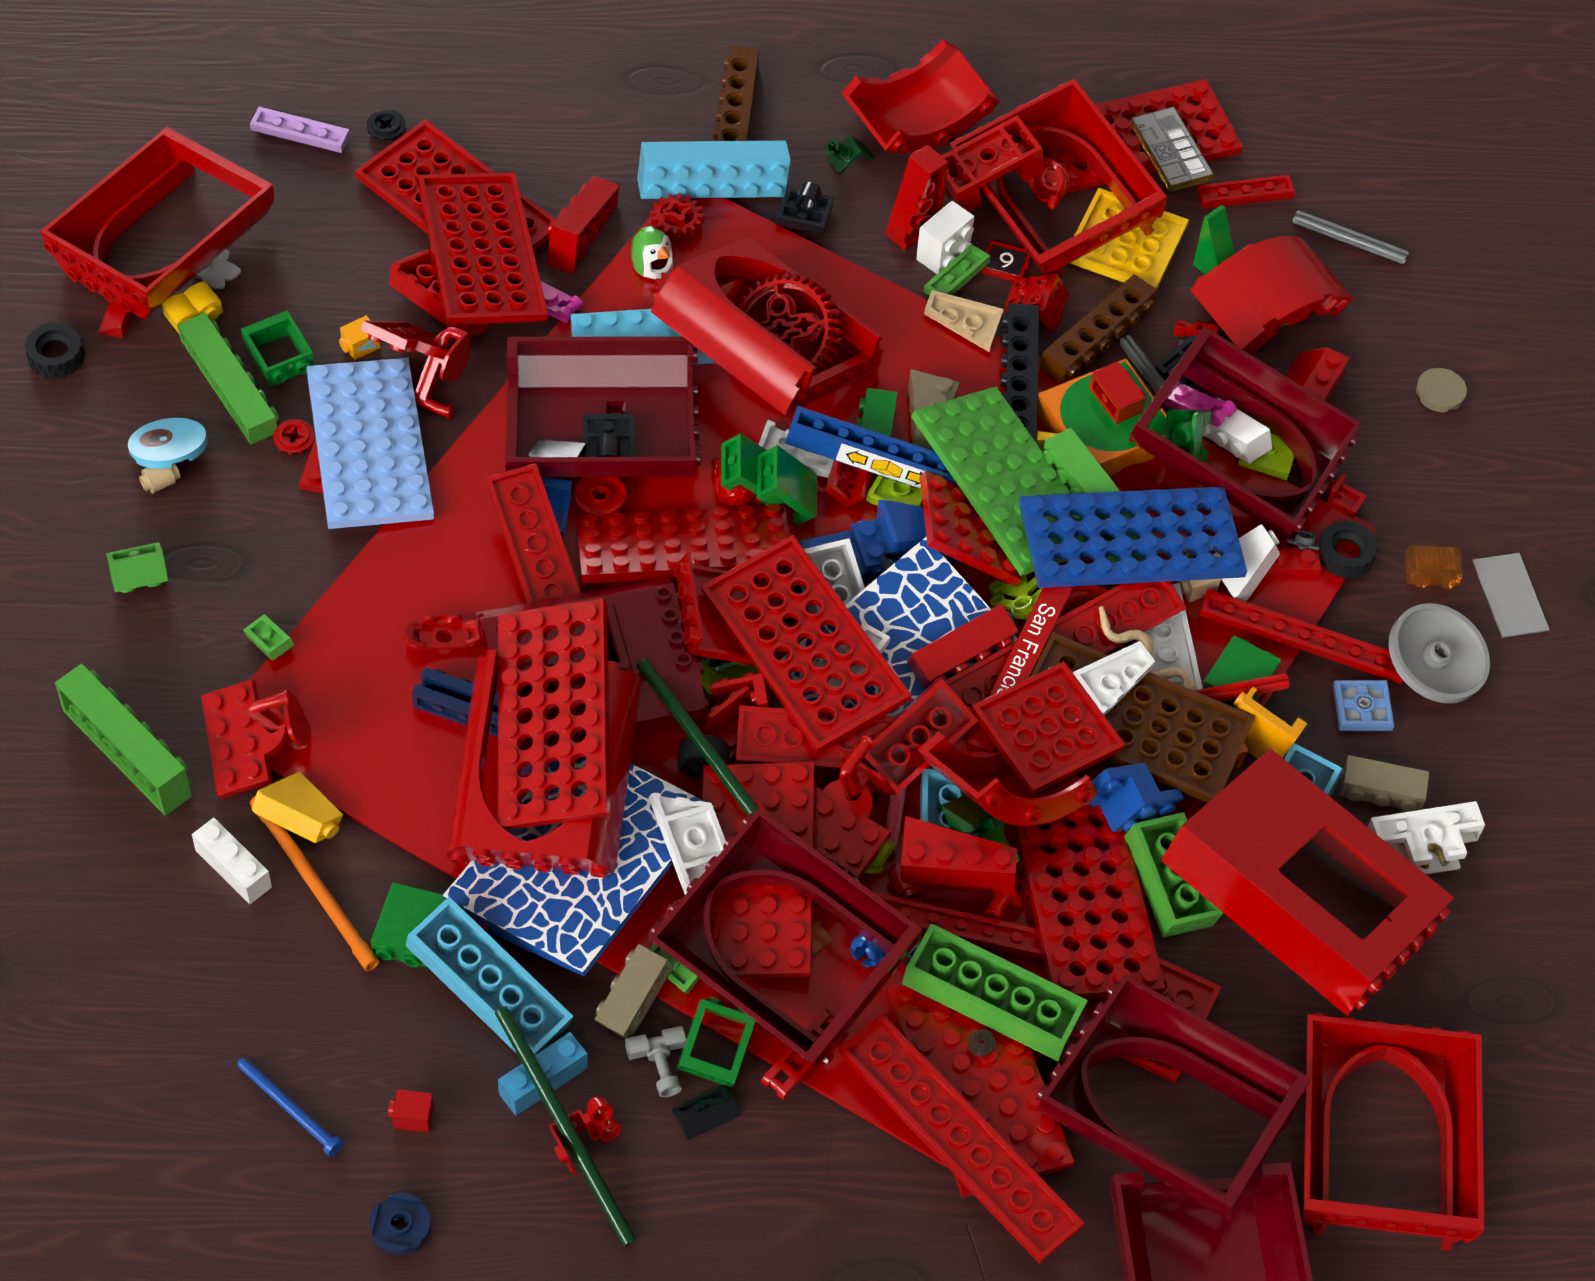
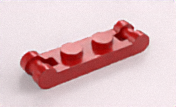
[761,1009,844,1100]

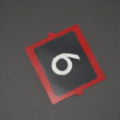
[979,240,1030,282]

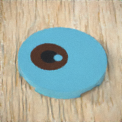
[128,418,208,469]

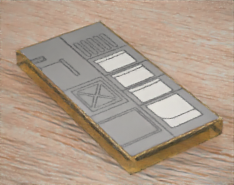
[1130,107,1214,192]

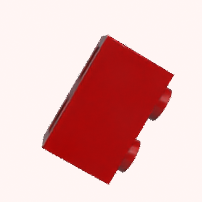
[1089,361,1146,424]

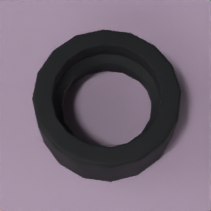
[677,735,730,779]

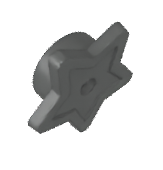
[1287,530,1320,550]

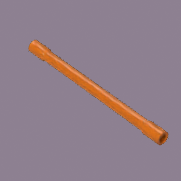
[250,796,380,971]

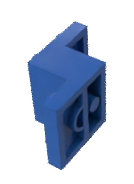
[1083,763,1184,833]

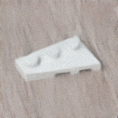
[1072,641,1155,716]

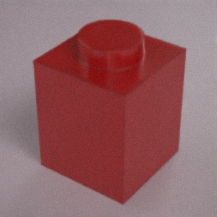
[388,1089,434,1133]

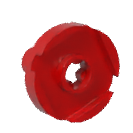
[574,477,626,516]

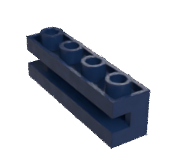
[411,667,498,737]

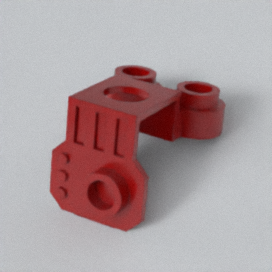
[548,1096,621,1175]

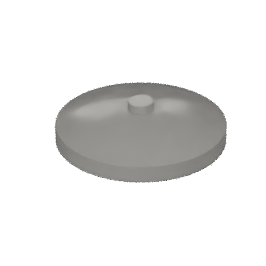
[1389,603,1490,703]

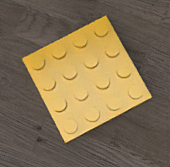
[1070,188,1189,289]

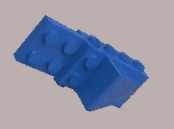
[800,499,963,584]

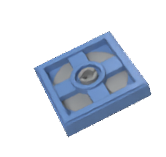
[1333,680,1394,731]

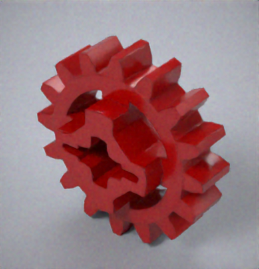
[651,193,704,241]

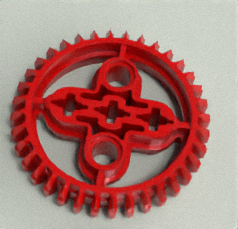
[735,273,843,376]

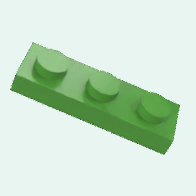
[924,244,990,296]

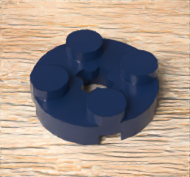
[369,1193,431,1255]

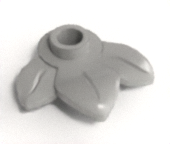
[195,250,241,290]

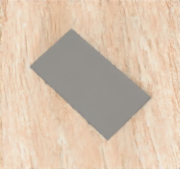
[1472,553,1550,638]

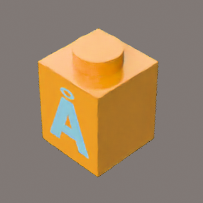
[339,315,381,360]

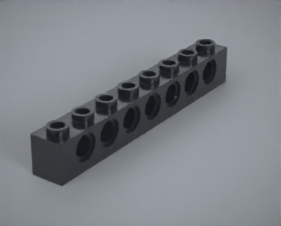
[1000,303,1039,442]

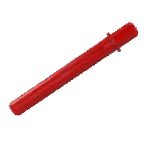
[1145,673,1290,712]

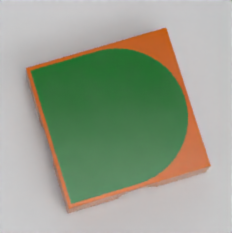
[1037,359,1166,476]

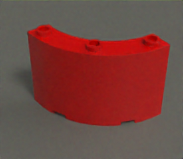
[841,39,1000,154]
[1190,236,1354,355]
[918,732,1098,826]

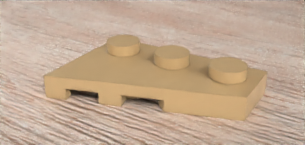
[924,290,1004,352]

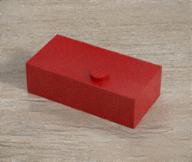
[861,679,979,795]

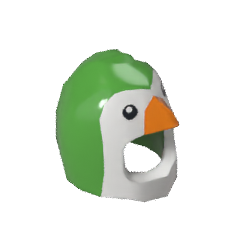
[631,226,673,279]

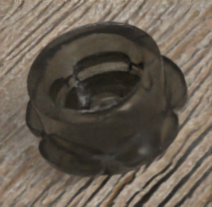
[968,1029,996,1057]

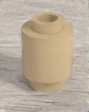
[139,463,181,493]

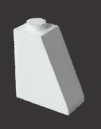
[1213,524,1280,602]

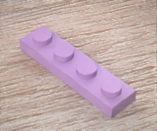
[250,107,350,153]

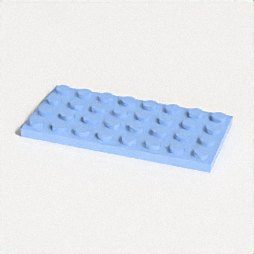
[306,358,434,529]

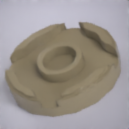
[1415,368,1467,413]

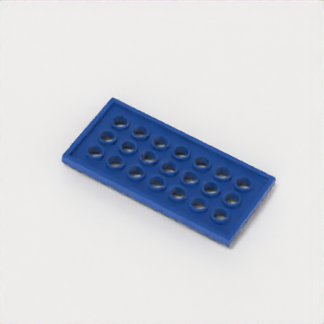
[1018,487,1247,588]

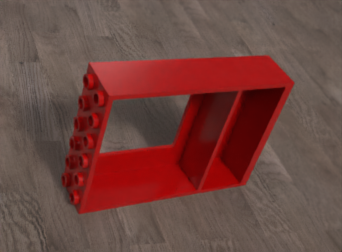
[1161,749,1454,1016]

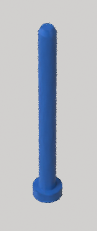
[237,1058,344,1157]

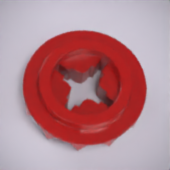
[273,419,315,456]

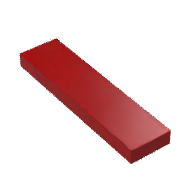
[1196,175,1296,209]

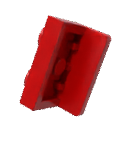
[824,460,873,507]

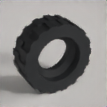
[25,322,85,379]
[1319,520,1378,579]

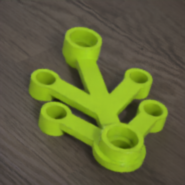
[989,574,1042,620]

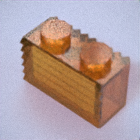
[1404,545,1463,588]

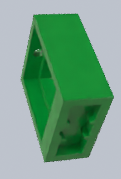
[241,310,315,387]
[676,997,755,1088]

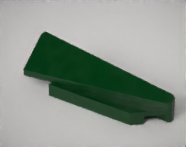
[942,795,1005,834]

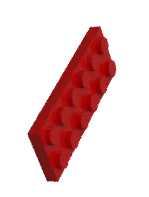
[485,463,581,603]

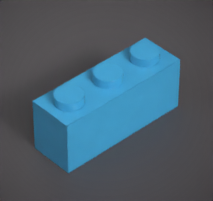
[498,1032,588,1116]

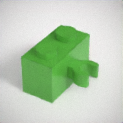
[106,542,168,593]

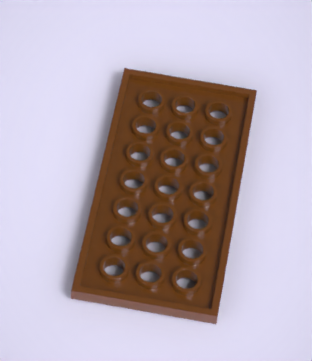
[1031,632,1255,803]

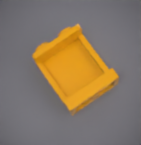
[1233,687,1307,759]

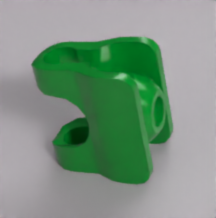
[1164,409,1212,463]

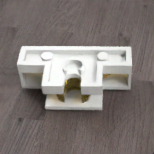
[1368,801,1485,874]

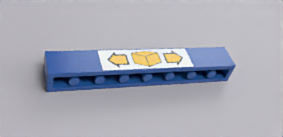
[785,406,958,489]

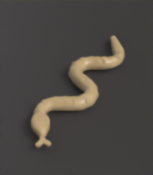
[1099,606,1195,691]

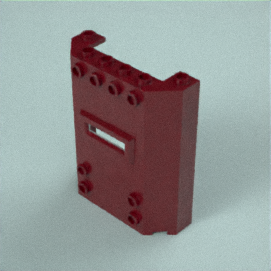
[505,337,701,477]
[476,577,710,750]
[1109,1162,1313,1281]

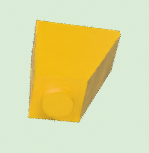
[251,772,343,843]

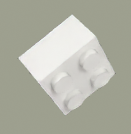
[916,201,974,274]

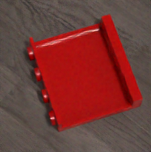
[674,552,788,666]

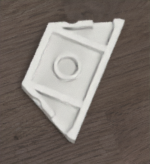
[649,792,726,894]

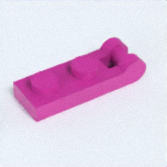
[517,281,584,323]
[1165,383,1237,427]

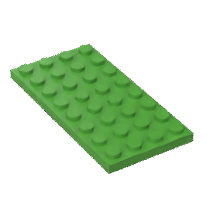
[911,387,1102,576]

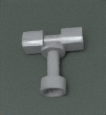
[625,1026,686,1097]

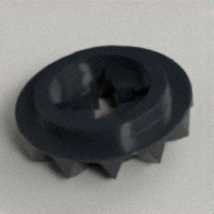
[367,110,405,142]

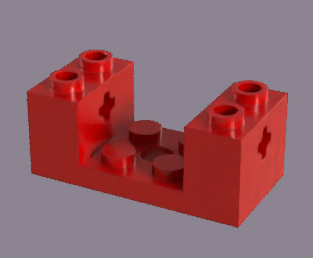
[942,115,1045,212]

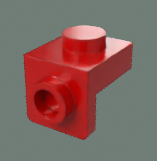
[1326,473,1367,516]

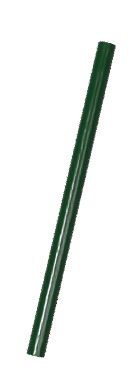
[636,658,759,815]
[495,1006,636,1247]

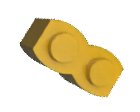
[162,281,223,334]

